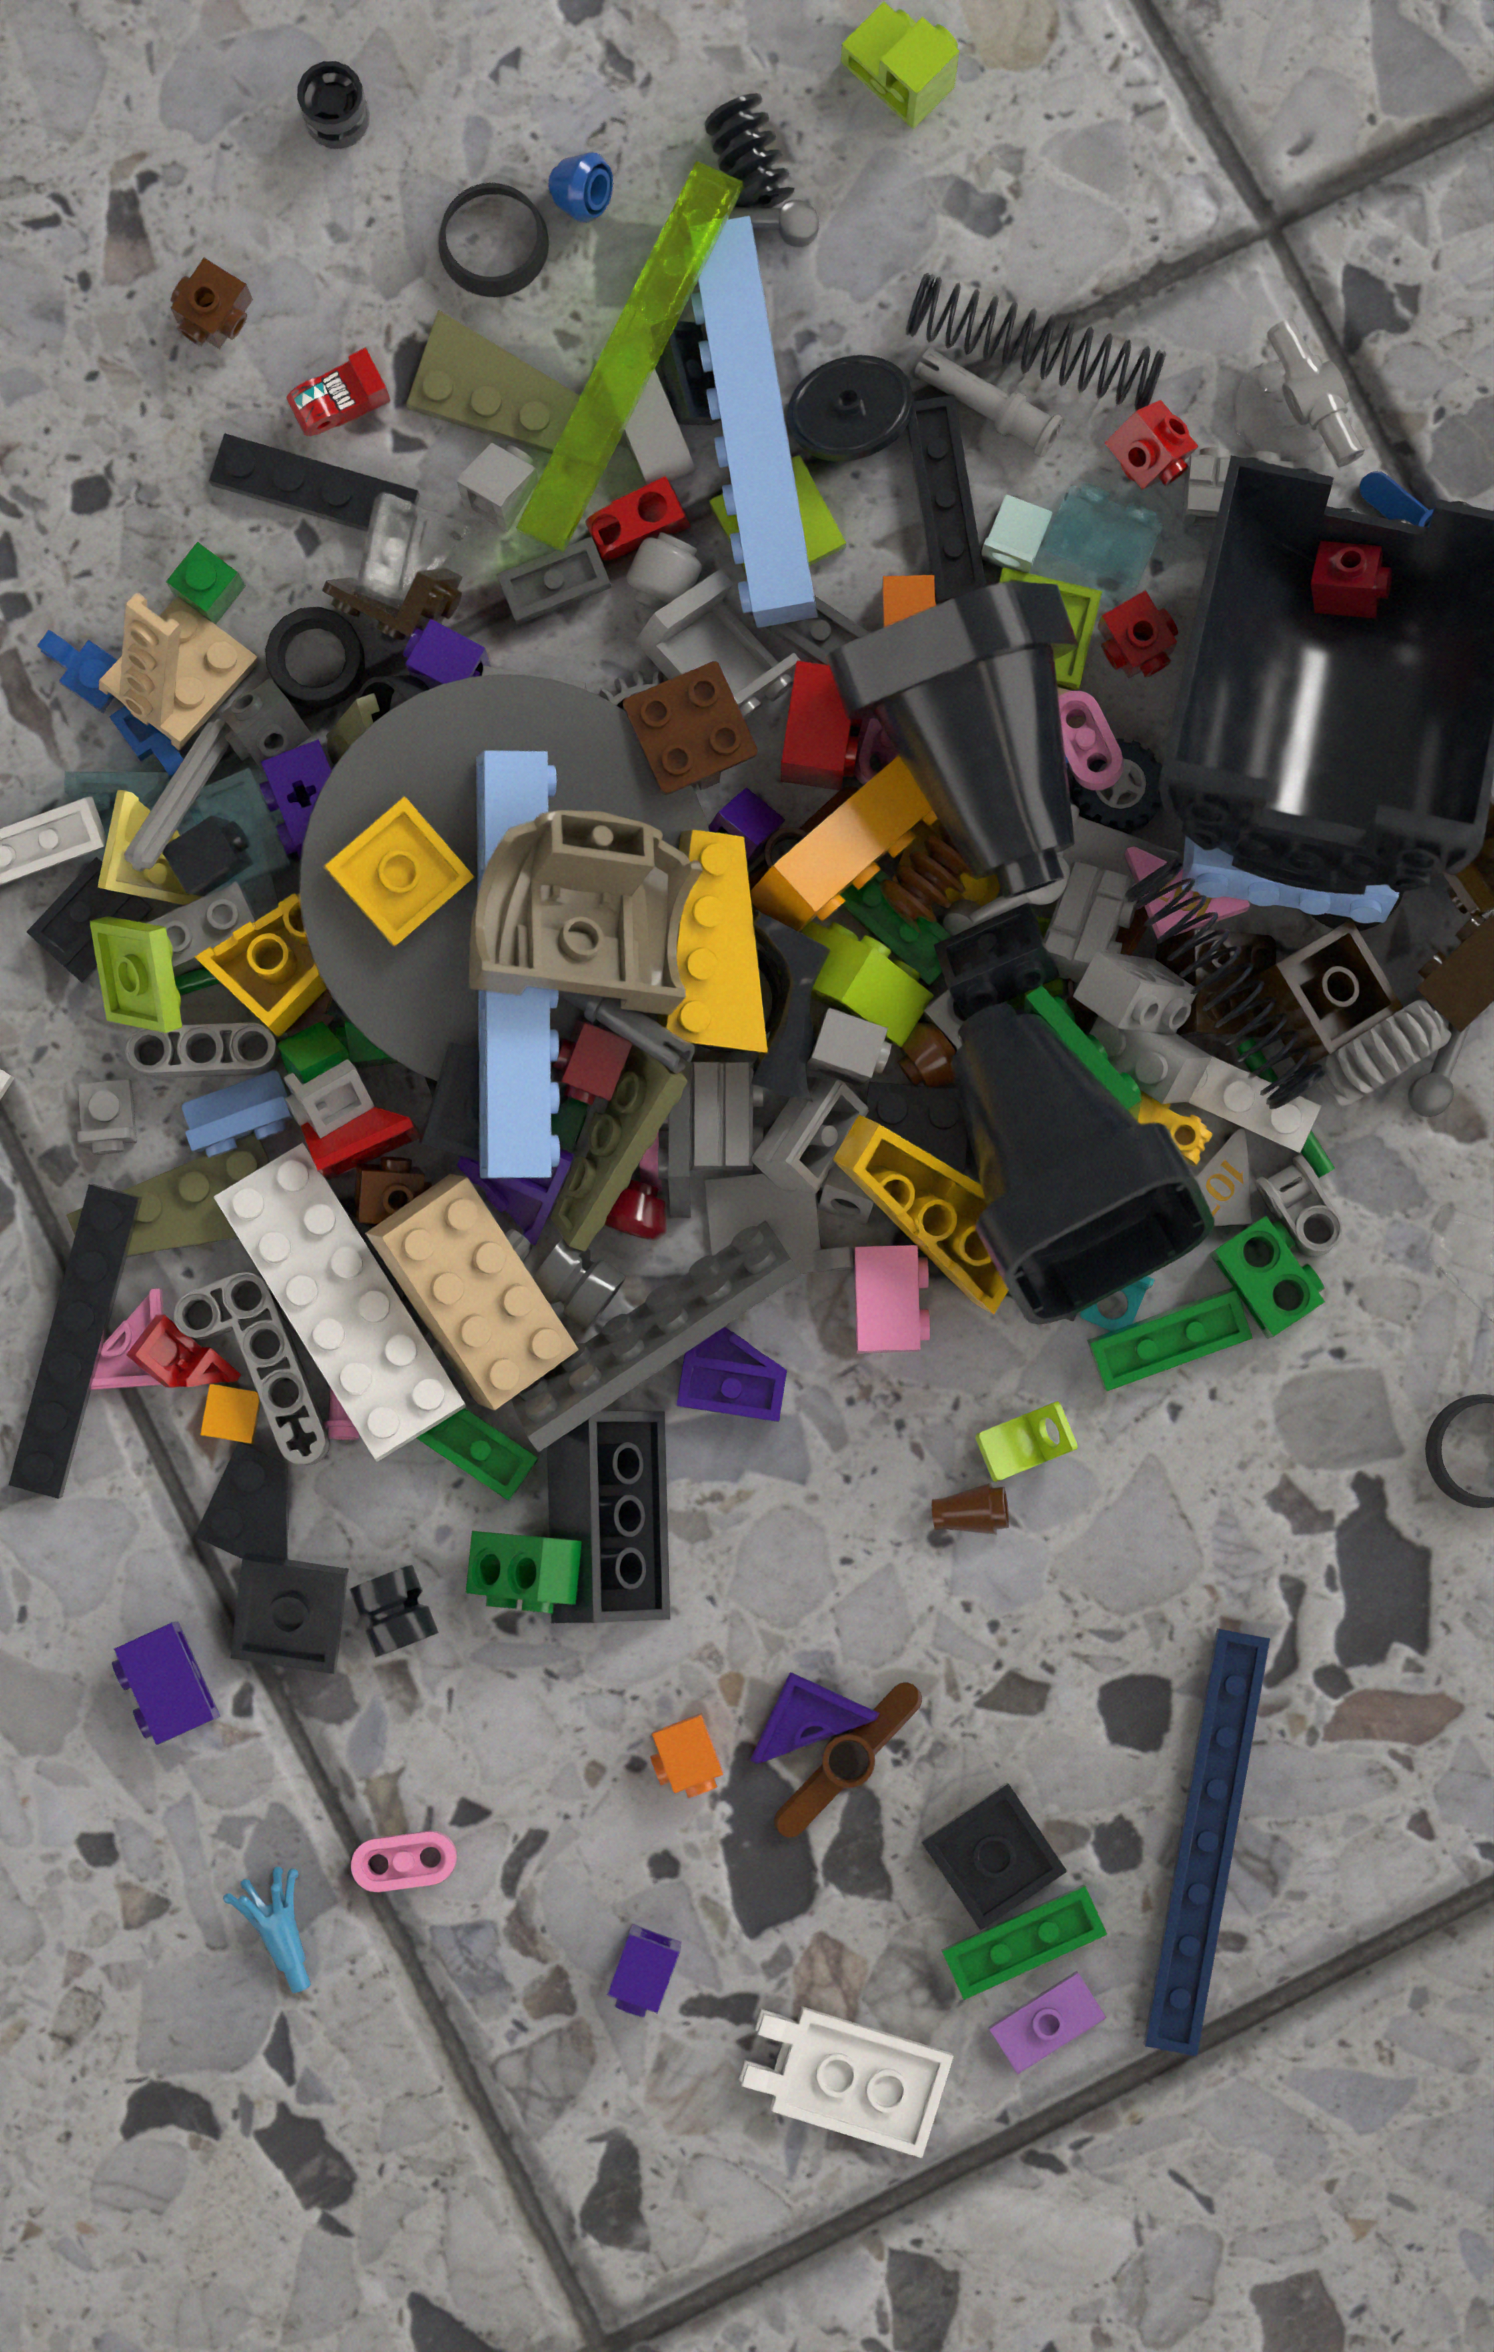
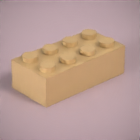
[366,1174,579,1410]

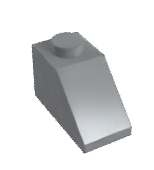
[457,443,538,533]

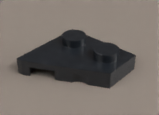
[194,1442,289,1559]

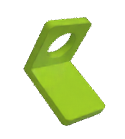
[975,1401,1078,1482]

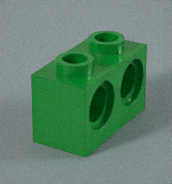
[1209,1216,1325,1339]
[466,1531,582,1613]

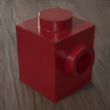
[1311,541,1392,618]
[551,1021,632,1106]

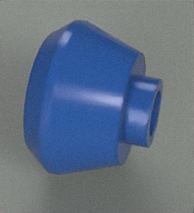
[548,152,613,223]

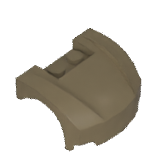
[469,810,703,1015]

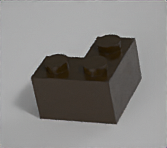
[1416,911,1494,1033]

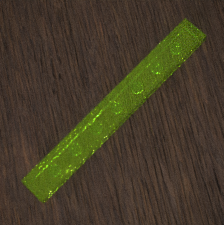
[516,160,744,553]

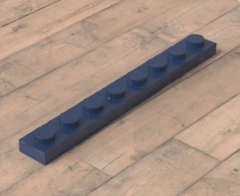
[1143,1628,1270,2056]

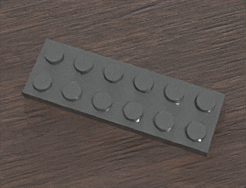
[511,1220,801,1452]

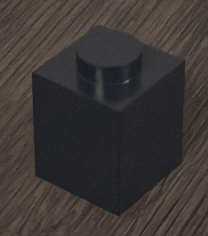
[162,815,254,897]

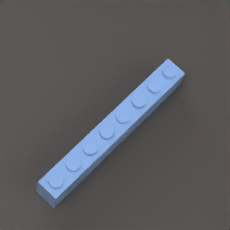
[683,216,818,628]
[476,750,560,1178]

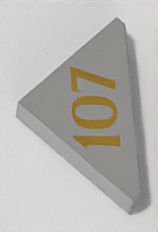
[1195,1129,1253,1227]

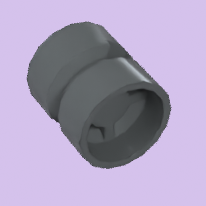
[533,1238,626,1331]

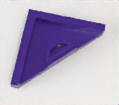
[750,1672,879,1764]

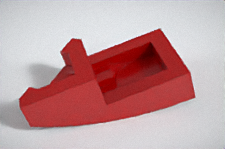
[126,1314,241,1388]

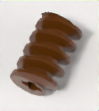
[880,824,978,934]

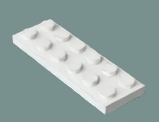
[214,1143,466,1462]

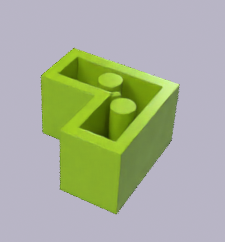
[841,1,960,129]
[778,921,934,1047]

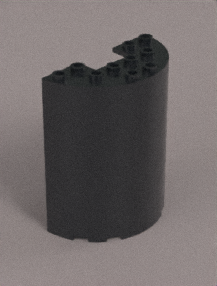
[1159,455,1494,895]

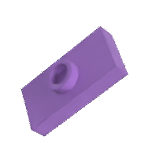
[989,1971,1106,2074]

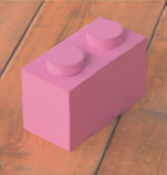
[854,1245,930,1353]

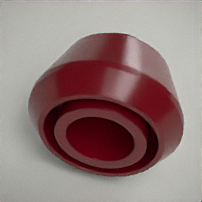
[604,1180,667,1241]

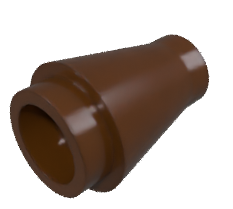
[931,1483,1009,1535]

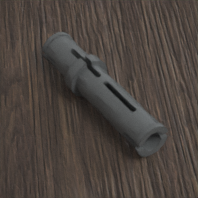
[558,990,695,1074]

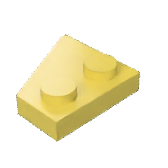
[97,789,202,905]

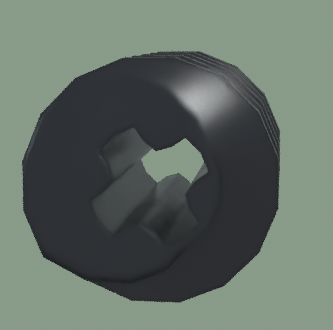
[704,93,794,208]

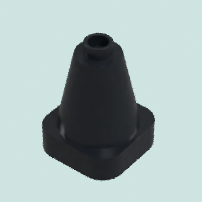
[826,581,1078,899]
[951,1004,1214,1324]

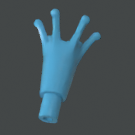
[223,1867,311,1993]

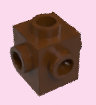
[170,258,253,350]
[353,1156,432,1226]

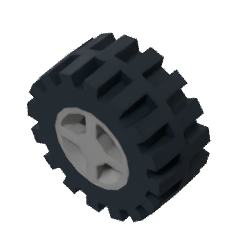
[1072,738,1162,834]

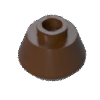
[897,1022,956,1089]

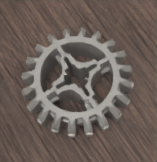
[1319,999,1452,1108]

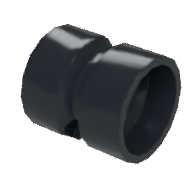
[297,61,369,149]
[349,1564,439,1658]

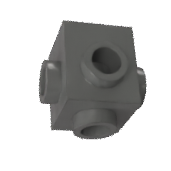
[220,678,312,771]

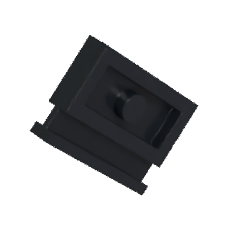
[26,857,153,984]

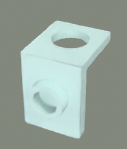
[981,495,1052,573]

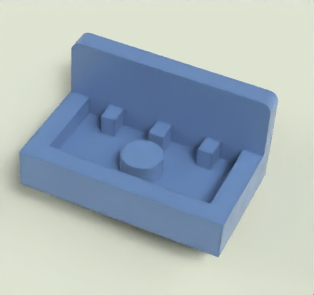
[182,1070,294,1158]

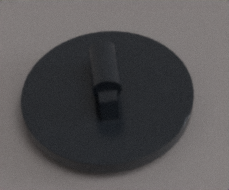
[787,355,914,462]

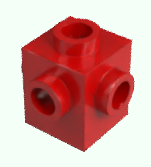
[1104,400,1199,490]
[1097,590,1179,679]

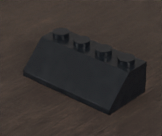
[547,1411,670,1623]

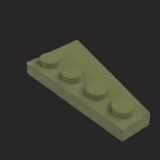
[407,310,616,470]
[551,1045,688,1252]
[66,1134,270,1257]

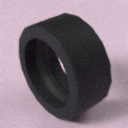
[265,607,365,709]

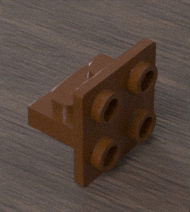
[623,661,758,795]

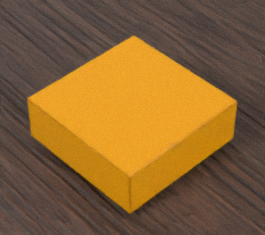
[200,1384,261,1444]

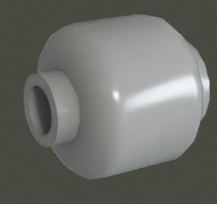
[626,532,702,611]

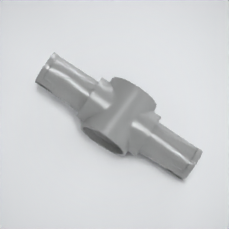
[1267,318,1365,467]

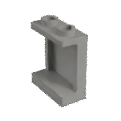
[635,569,801,722]

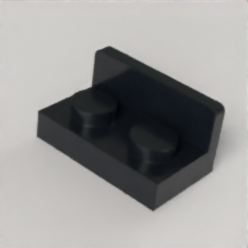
[934,902,1060,1017]

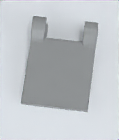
[704,1169,854,1274]

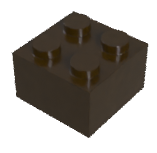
[1247,919,1404,1069]

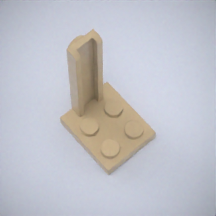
[99,593,258,750]

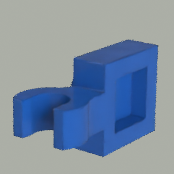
[37,630,117,713]
[109,706,184,779]

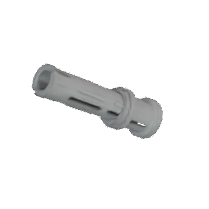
[914,347,1064,458]

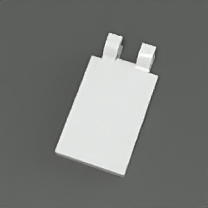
[739,2007,954,2158]

